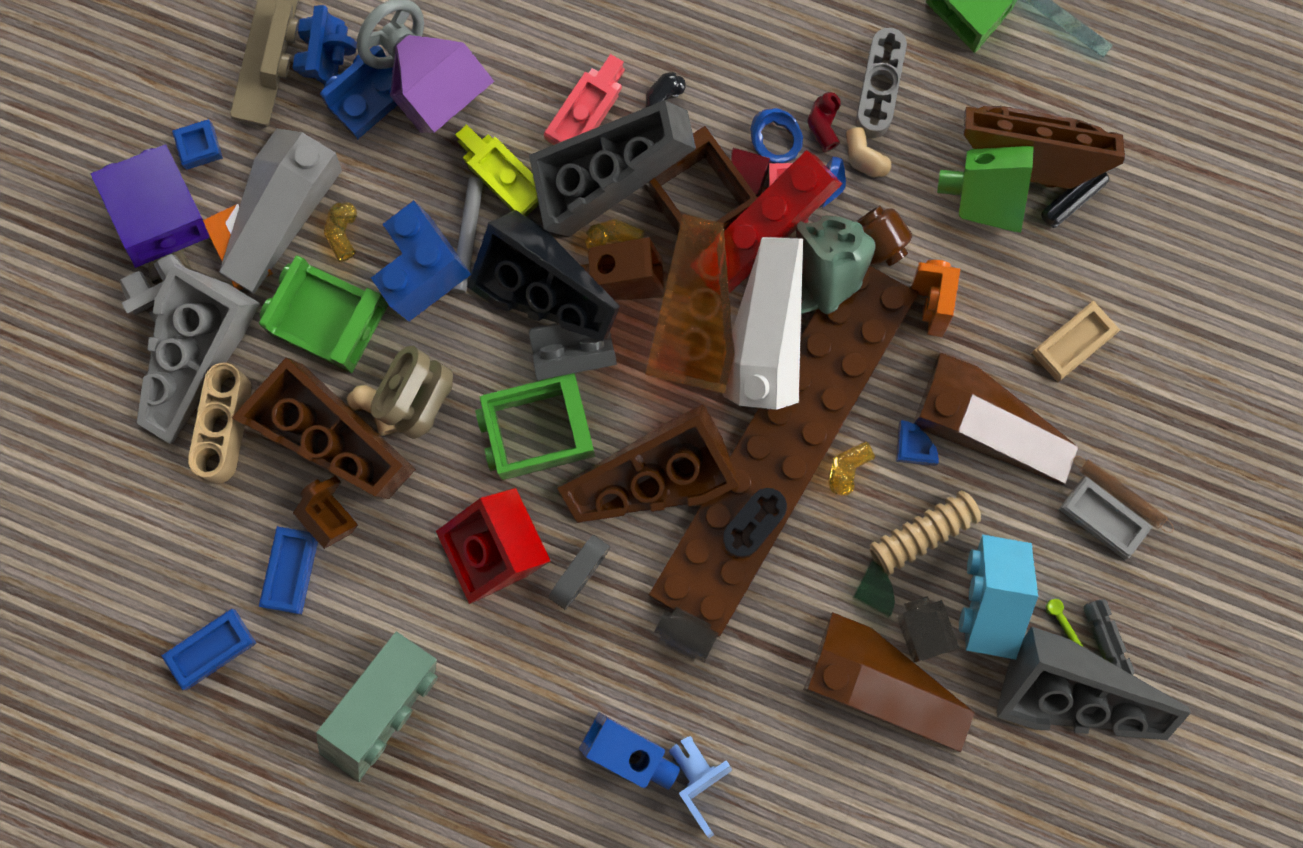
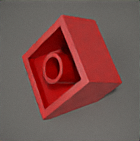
[436,488,551,604]

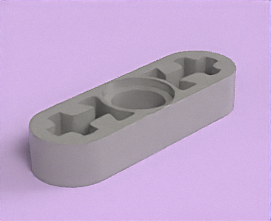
[856,28,907,138]

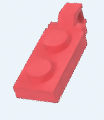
[544,54,625,145]

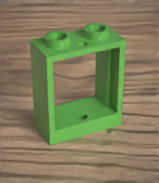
[475,373,596,480]

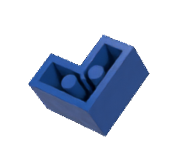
[371,200,472,321]

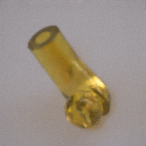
[324,202,357,262]
[828,441,875,496]

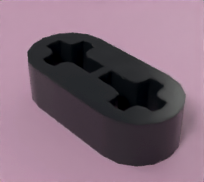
[723,488,787,559]

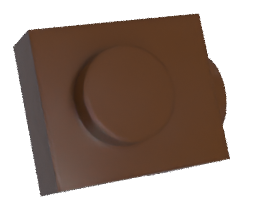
[293,476,358,549]

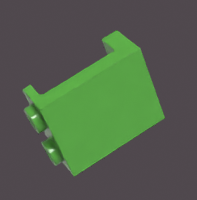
[259,255,388,373]

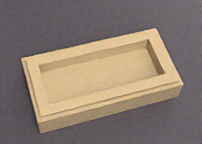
[1032,301,1120,382]

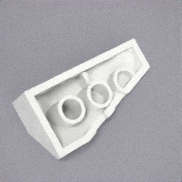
[723,237,803,410]

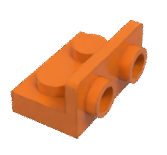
[910,260,961,337]

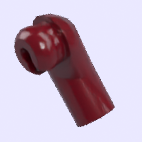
[807,92,841,153]

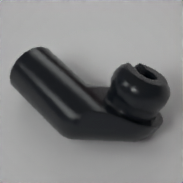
[646,72,686,108]

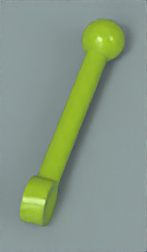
[1046,599,1083,647]

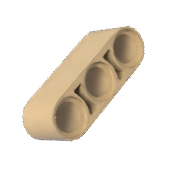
[188,363,251,484]

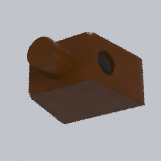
[581,237,665,301]

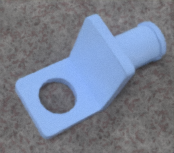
[669,736,732,838]

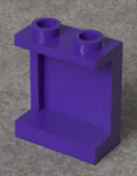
[90,144,210,268]

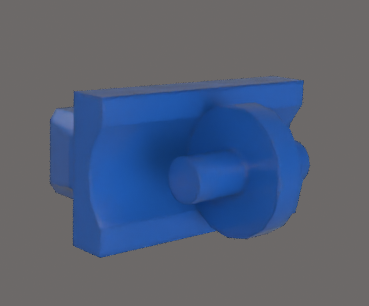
[293,5,357,85]

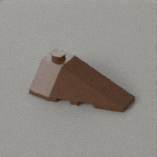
[557,404,739,523]

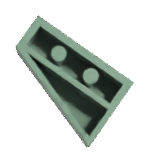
[316,631,438,782]

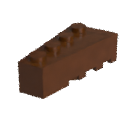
[232,357,416,499]

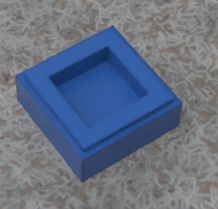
[172,119,223,170]

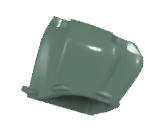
[796,215,876,314]

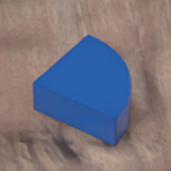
[896,420,939,466]

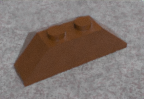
[963,106,1125,189]

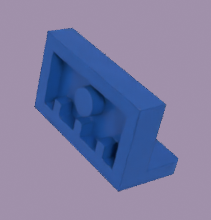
[320,45,397,140]

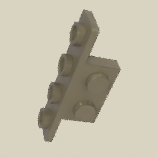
[230,0,299,127]

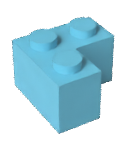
[959,534,1038,660]

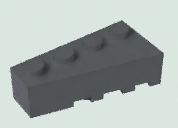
[529,100,696,237]

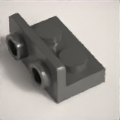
[529,323,617,380]

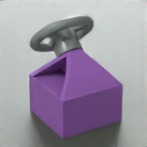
[357,0,494,133]

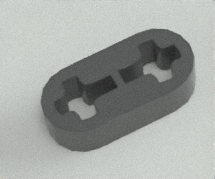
[548,535,611,610]

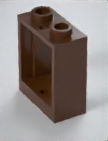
[643,126,758,255]

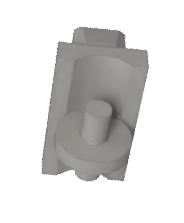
[119,254,185,322]

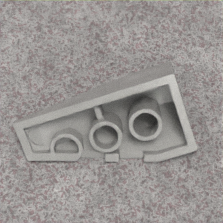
[219,128,342,294]

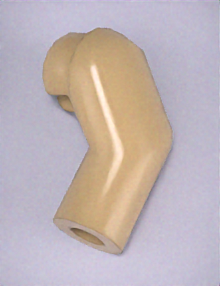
[846,127,891,178]
[347,385,397,436]

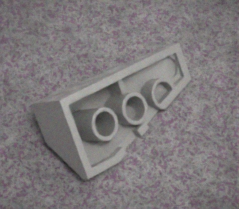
[137,264,260,444]

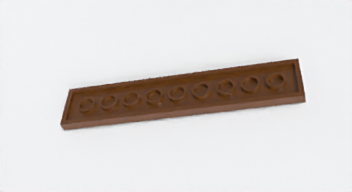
[649,265,919,638]

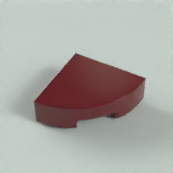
[731,148,771,197]

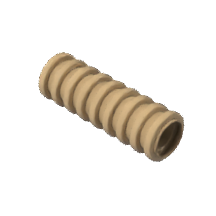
[870,490,981,576]

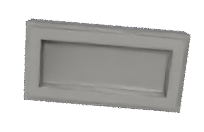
[1059,476,1153,560]

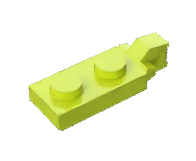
[455,124,539,216]

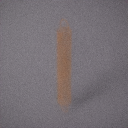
[1073,456,1174,533]

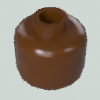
[856,205,912,267]

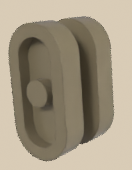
[371,346,453,439]

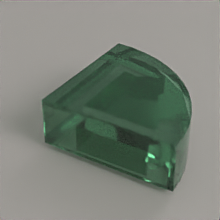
[852,561,895,618]

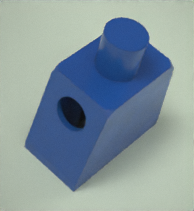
[579,712,680,790]

